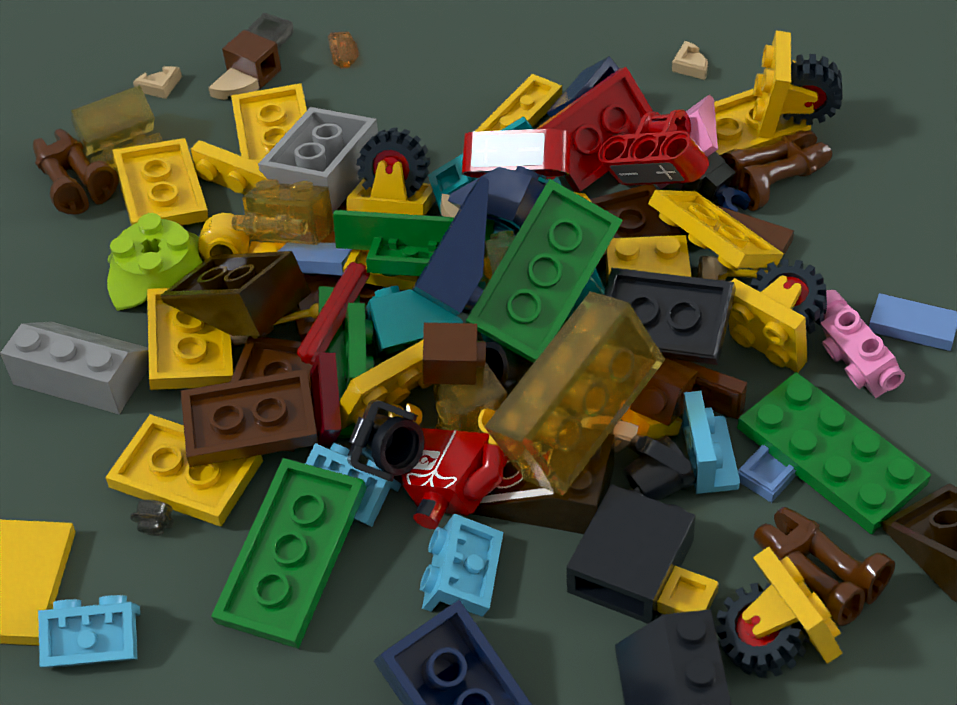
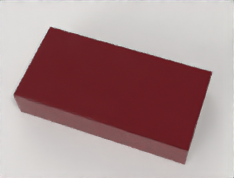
[310,352,342,448]

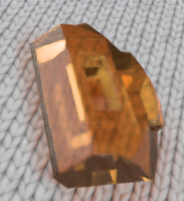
[328,32,359,68]

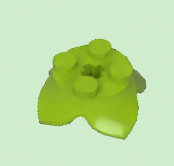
[107,213,203,311]

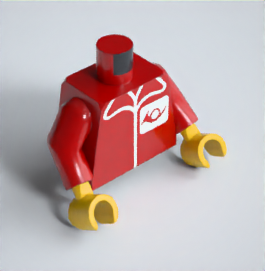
[388,403,514,529]

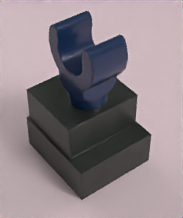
[681,152,751,212]

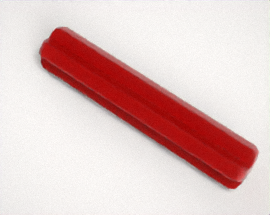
[297,262,370,365]

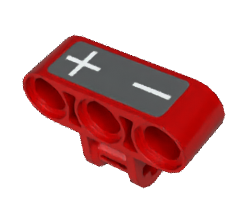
[598,109,709,185]
[462,129,572,180]

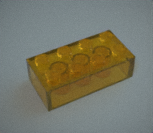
[484,291,665,496]

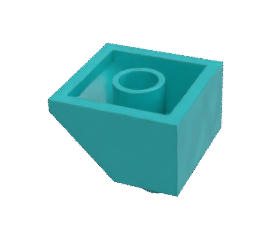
[365,285,463,357]

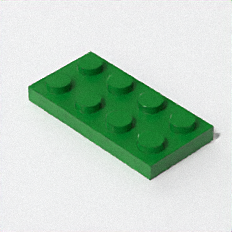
[465,179,623,366]
[737,372,932,535]
[211,458,367,649]

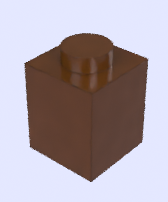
[222,30,282,89]
[423,322,486,385]
[630,357,698,426]

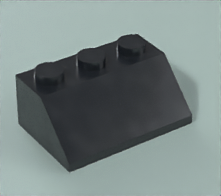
[615,609,731,705]

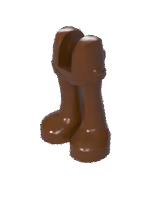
[33,129,119,214]
[720,130,832,211]
[754,506,896,626]

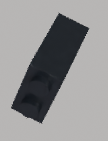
[566,484,695,624]

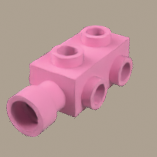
[820,290,905,399]

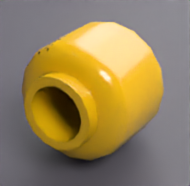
[198,213,251,261]

